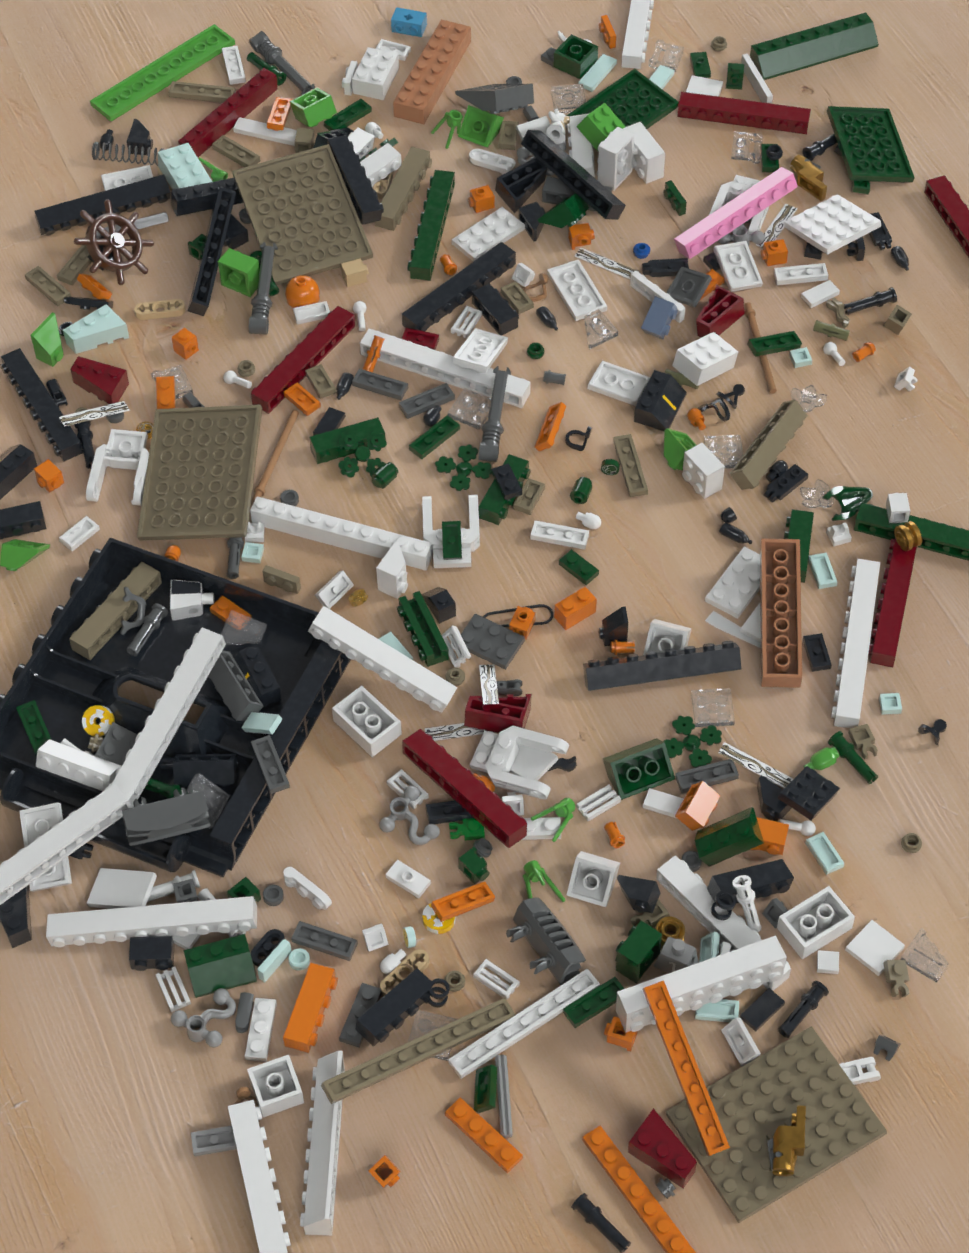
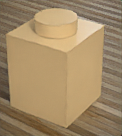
[341,258,369,287]

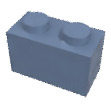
[641,296,678,339]

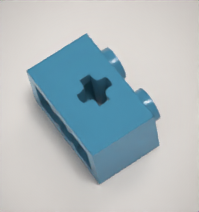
[391,7,427,37]

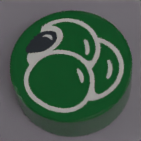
[601,459,620,475]

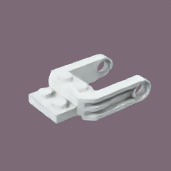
[709,175,769,234]
[86,429,149,506]
[422,495,480,568]
[470,726,569,800]

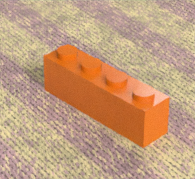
[283,963,338,1053]

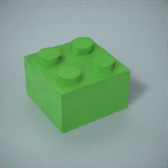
[290,88,337,127]
[576,103,625,152]
[218,248,260,297]

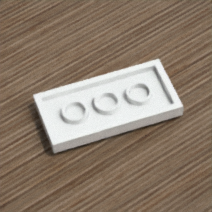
[452,207,525,262]
[547,259,607,321]
[452,328,508,373]
[705,547,760,619]
[19,803,72,892]

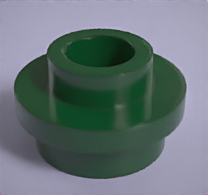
[527,343,544,359]

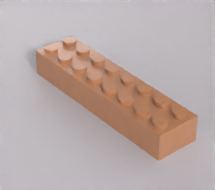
[393,19,471,125]
[760,539,802,688]

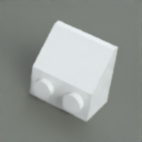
[376,541,408,599]
[643,619,692,655]
[567,851,620,907]

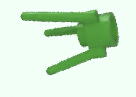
[431,110,463,149]
[198,157,228,182]
[531,798,576,842]
[523,860,565,902]

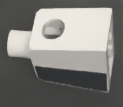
[170,580,214,620]

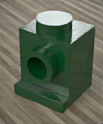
[726,63,744,90]
[188,233,206,261]
[458,847,490,884]
[227,877,261,902]

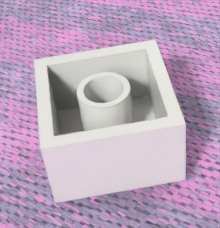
[682,443,725,499]
[247,1055,304,1117]

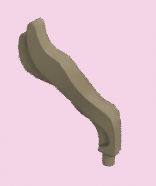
[826,298,850,328]

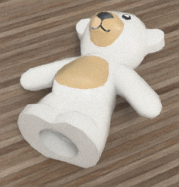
[546,108,570,145]

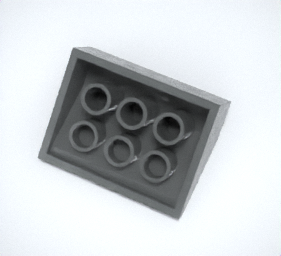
[455,83,534,114]

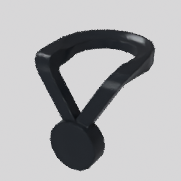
[716,384,745,409]
[697,398,730,422]
[565,426,592,451]
[918,719,947,745]

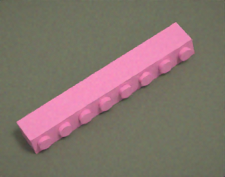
[674,167,798,259]

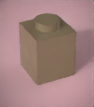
[295,128,315,153]
[883,305,912,335]

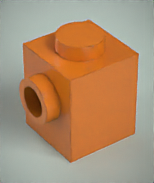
[468,185,495,213]
[761,239,788,266]
[172,327,199,360]
[34,459,64,493]
[509,606,536,640]
[369,1155,401,1188]

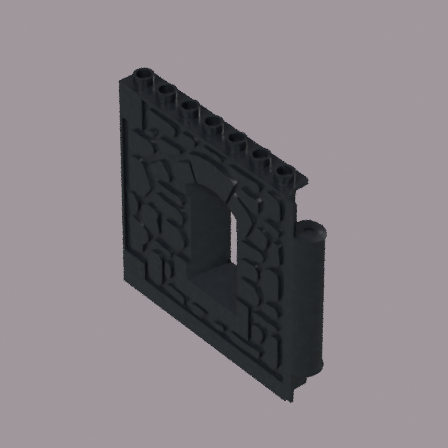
[0,538,351,877]

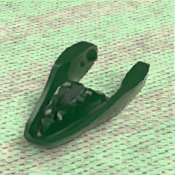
[822,486,873,521]

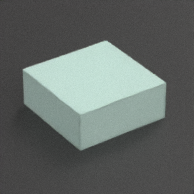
[789,347,812,368]
[241,542,264,564]
[879,693,902,715]

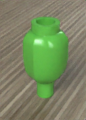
[803,747,839,770]

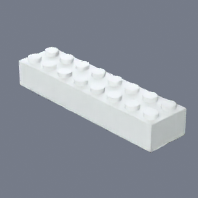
[616,936,787,1032]

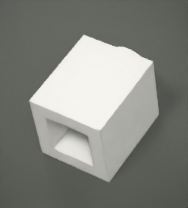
[886,493,910,523]

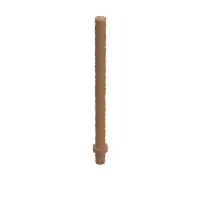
[744,302,777,394]
[252,410,299,502]

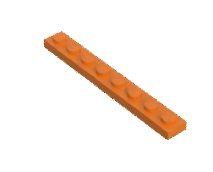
[642,980,730,1156]
[582,1125,696,1253]

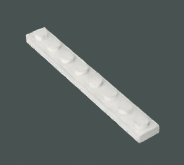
[448,969,600,1079]

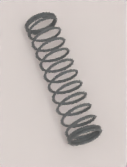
[92,142,165,166]

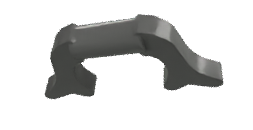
[120,587,146,635]

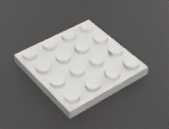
[784,194,881,255]

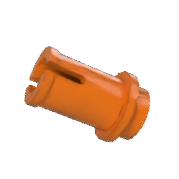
[440,254,457,275]
[852,342,876,362]
[610,640,635,655]
[604,822,625,848]

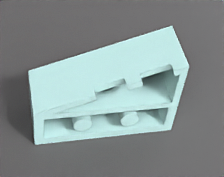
[63,304,129,354]

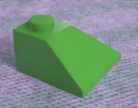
[458,105,504,148]
[31,312,64,367]
[664,428,697,471]
[0,539,50,571]

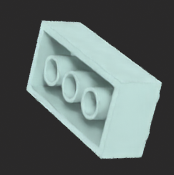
[158,143,212,190]

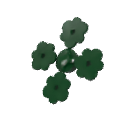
[338,430,387,478]
[435,444,492,491]
[663,716,722,768]

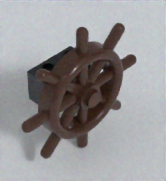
[74,200,154,285]

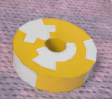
[82,705,115,737]
[422,903,456,934]

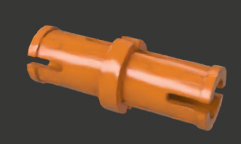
[363,335,385,373]

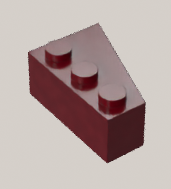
[696,285,745,338]
[70,356,129,405]
[464,694,532,733]
[628,1108,697,1189]

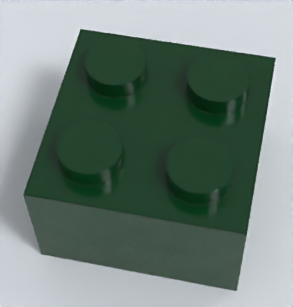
[553,34,598,79]
[615,921,662,984]

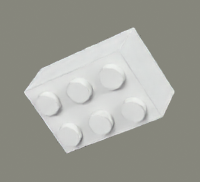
[352,47,399,100]
[623,122,665,184]
[597,127,634,191]
[672,332,738,386]
[332,685,402,757]
[777,886,855,959]

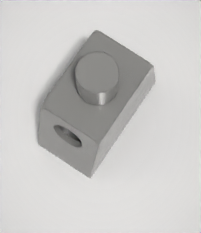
[654,937,699,973]

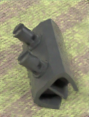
[122,788,211,846]
[506,898,586,985]

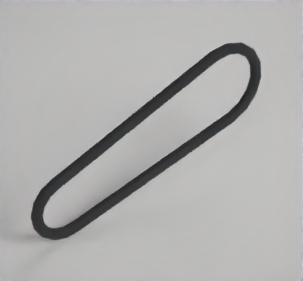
[483,604,554,627]

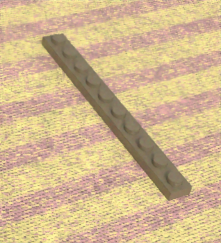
[321,998,515,1104]

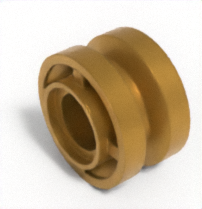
[895,521,922,551]
[656,916,685,948]

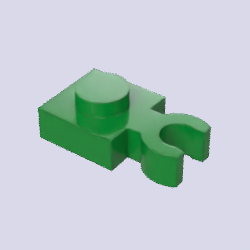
[449,818,485,841]

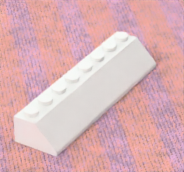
[300,1051,345,1236]

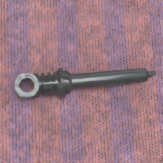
[249,31,315,95]
[249,242,278,335]
[479,366,511,462]

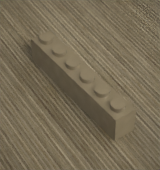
[375,146,432,231]
[730,399,808,490]
[70,562,162,660]

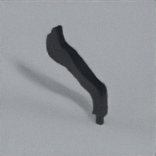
[548,756,577,772]

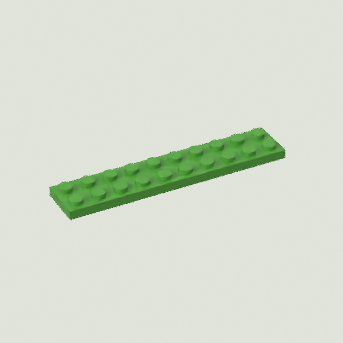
[90,24,235,122]

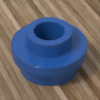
[633,243,650,259]

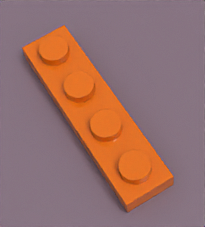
[445,1097,523,1173]

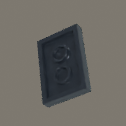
[778,766,840,821]

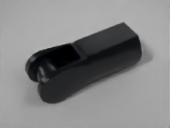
[46,379,68,407]

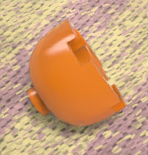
[285,275,320,308]

